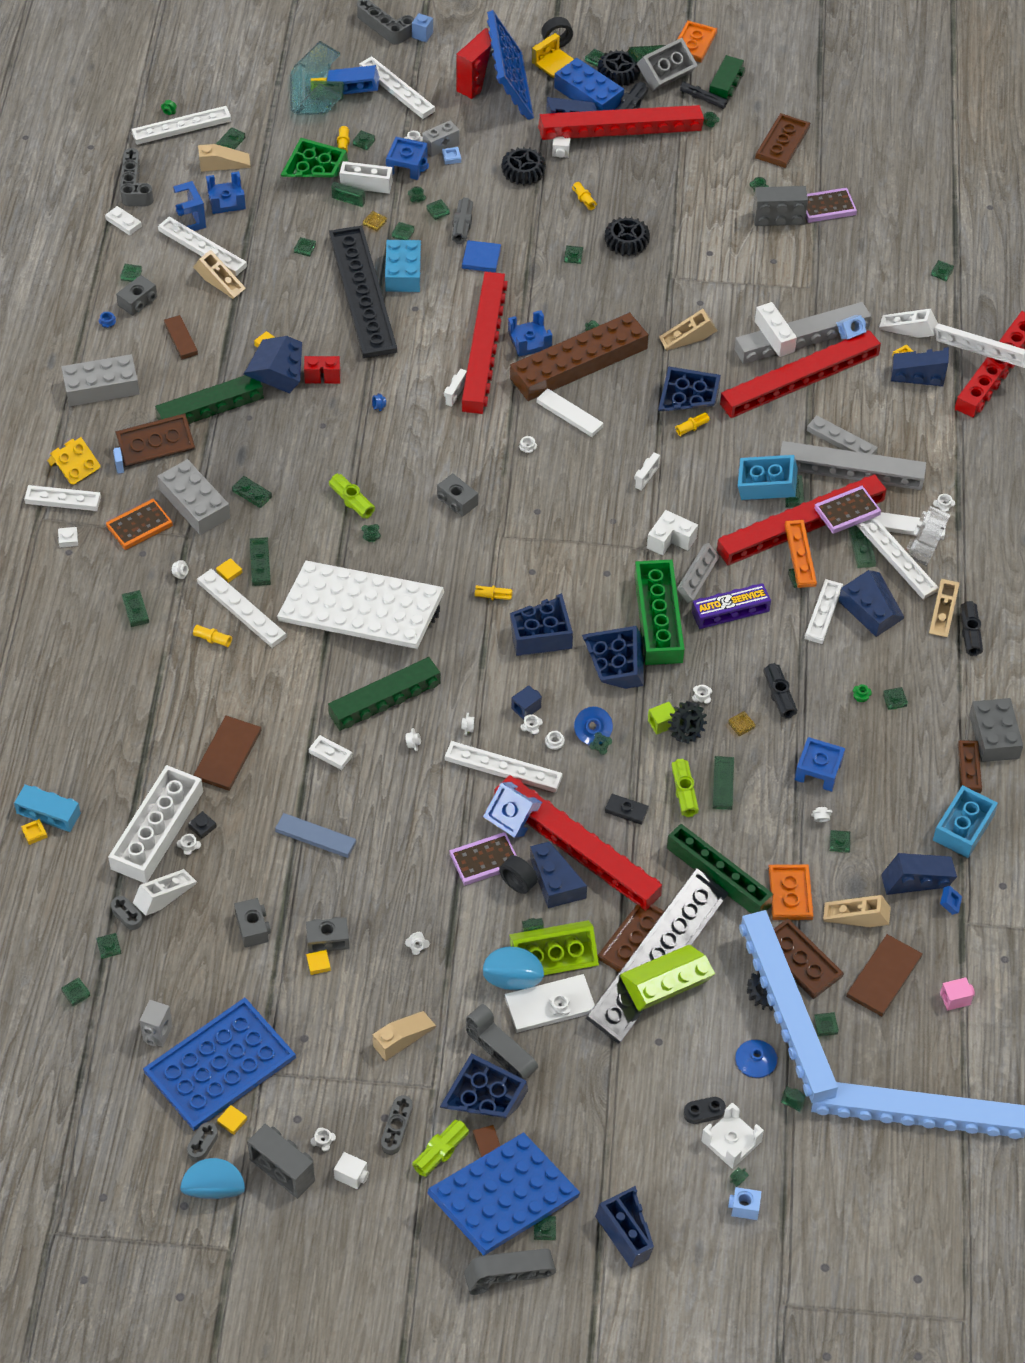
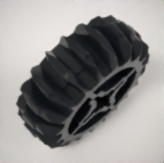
[597,49,641,87]
[501,147,546,186]
[604,216,650,256]

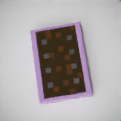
[806,188,857,223]
[814,486,881,534]
[450,832,516,886]

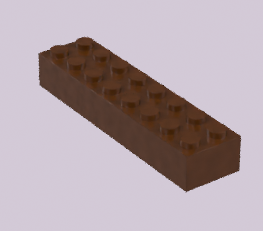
[510,312,649,401]

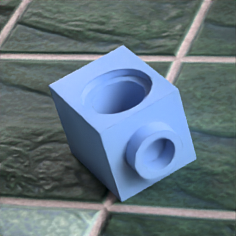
[836,315,867,339]
[728,1187,761,1220]

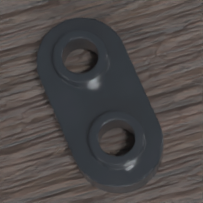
[683,1097,726,1124]

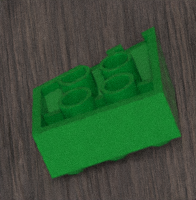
[281,138,348,177]

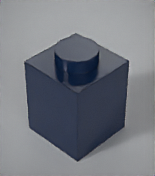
[511,685,542,720]

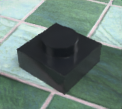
[188,811,217,839]

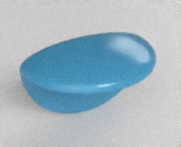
[483,947,544,990]
[180,1158,245,1199]

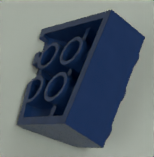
[243,336,302,394]
[658,366,721,412]
[838,570,904,637]
[510,593,573,656]
[582,626,644,689]
[440,1053,528,1118]

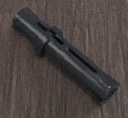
[680,81,728,109]

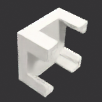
[701,1103,764,1169]

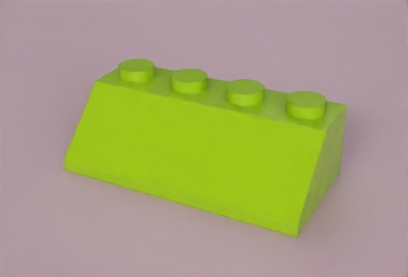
[509,920,599,975]
[620,944,715,1012]

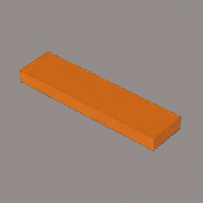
[784,520,817,588]

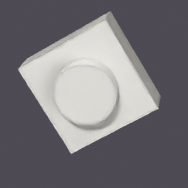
[58,527,78,548]

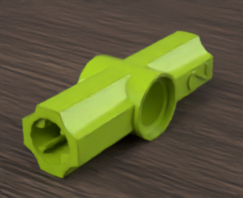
[329,473,375,519]
[671,759,699,817]
[412,1119,469,1177]

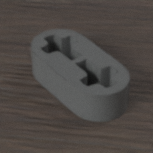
[111,896,143,930]
[187,1122,218,1162]

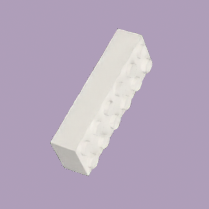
[108,765,203,883]

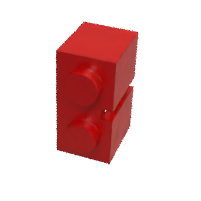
[304,356,341,384]

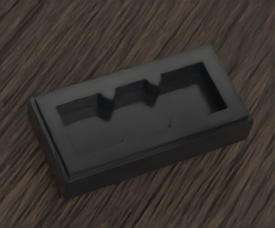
[605,794,649,825]

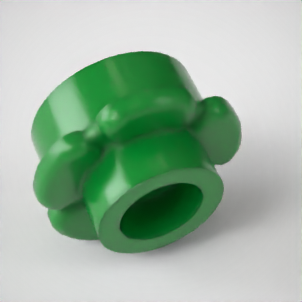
[161,100,177,115]
[853,684,872,702]

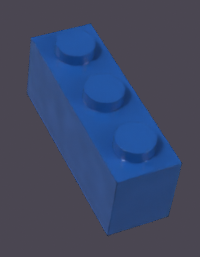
[327,65,380,96]

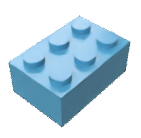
[385,240,421,292]
[738,455,798,500]
[933,785,998,858]

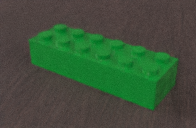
[634,559,685,665]

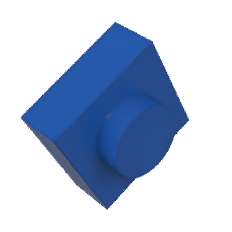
[940,886,962,915]

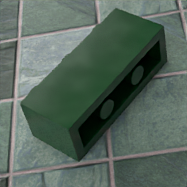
[709,55,746,100]

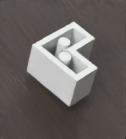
[647,510,698,556]

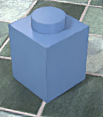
[412,13,433,42]

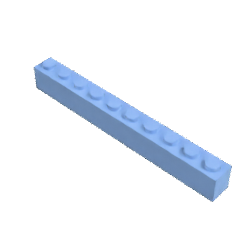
[739,910,838,1103]
[811,1082,1025,1139]

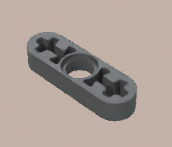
[381,1095,413,1155]

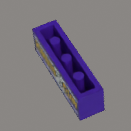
[692,583,771,629]

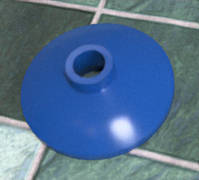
[574,707,613,745]
[735,1040,777,1078]

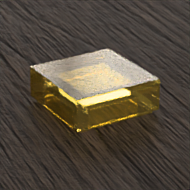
[363,211,387,231]
[728,711,755,736]

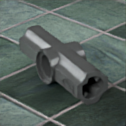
[452,197,473,244]

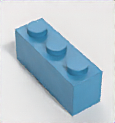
[14,784,81,832]

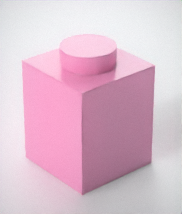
[940,978,975,1011]

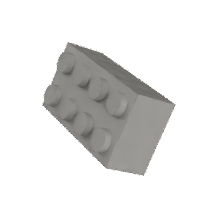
[61,354,140,406]
[157,459,230,535]

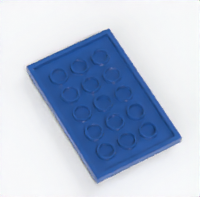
[487,10,534,120]
[143,997,296,1131]
[427,1132,580,1256]

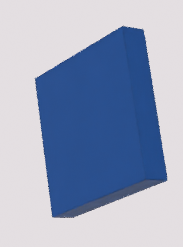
[462,240,501,273]

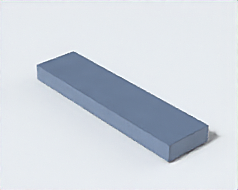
[275,813,356,858]

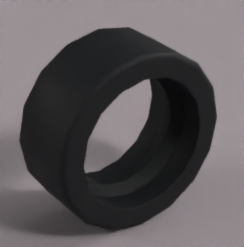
[541,17,573,48]
[499,855,538,894]

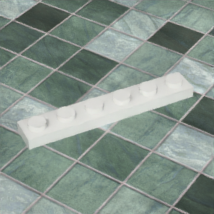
[359,56,435,119]
[131,106,231,145]
[158,217,247,276]
[934,323,1025,368]
[856,517,939,600]
[197,569,286,648]
[445,741,562,793]

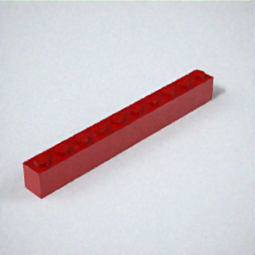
[538,105,704,140]
[462,272,508,414]
[720,330,881,418]
[717,474,887,566]
[494,775,662,911]

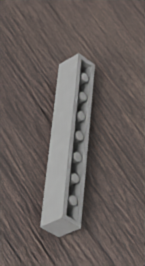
[734,302,871,364]
[780,441,926,490]

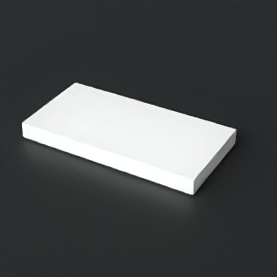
[505,974,595,1033]

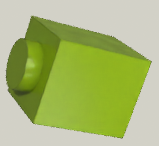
[648,702,675,735]

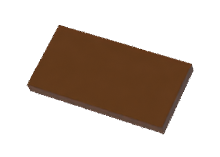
[755,113,811,168]
[115,413,195,467]
[193,715,262,791]
[597,904,664,972]
[774,918,844,999]
[846,934,923,1017]

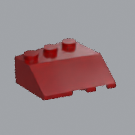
[456,28,491,99]

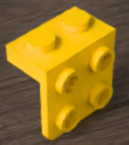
[532,33,574,78]
[47,437,100,485]

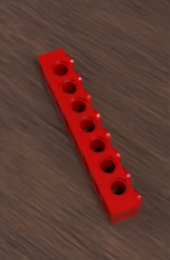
[955,311,1025,418]

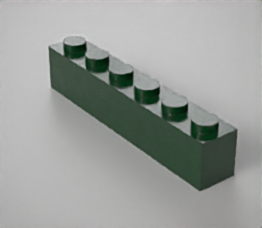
[155,375,264,424]
[328,657,441,731]
[667,824,773,914]

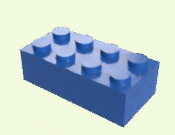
[554,58,624,111]

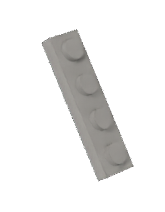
[807,415,878,455]
[677,543,719,603]

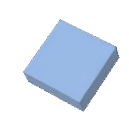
[442,147,461,165]
[113,447,124,474]

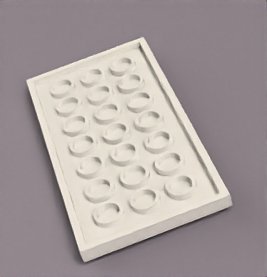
[277,561,444,649]

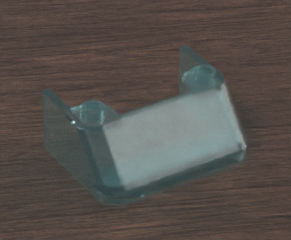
[290,41,341,115]

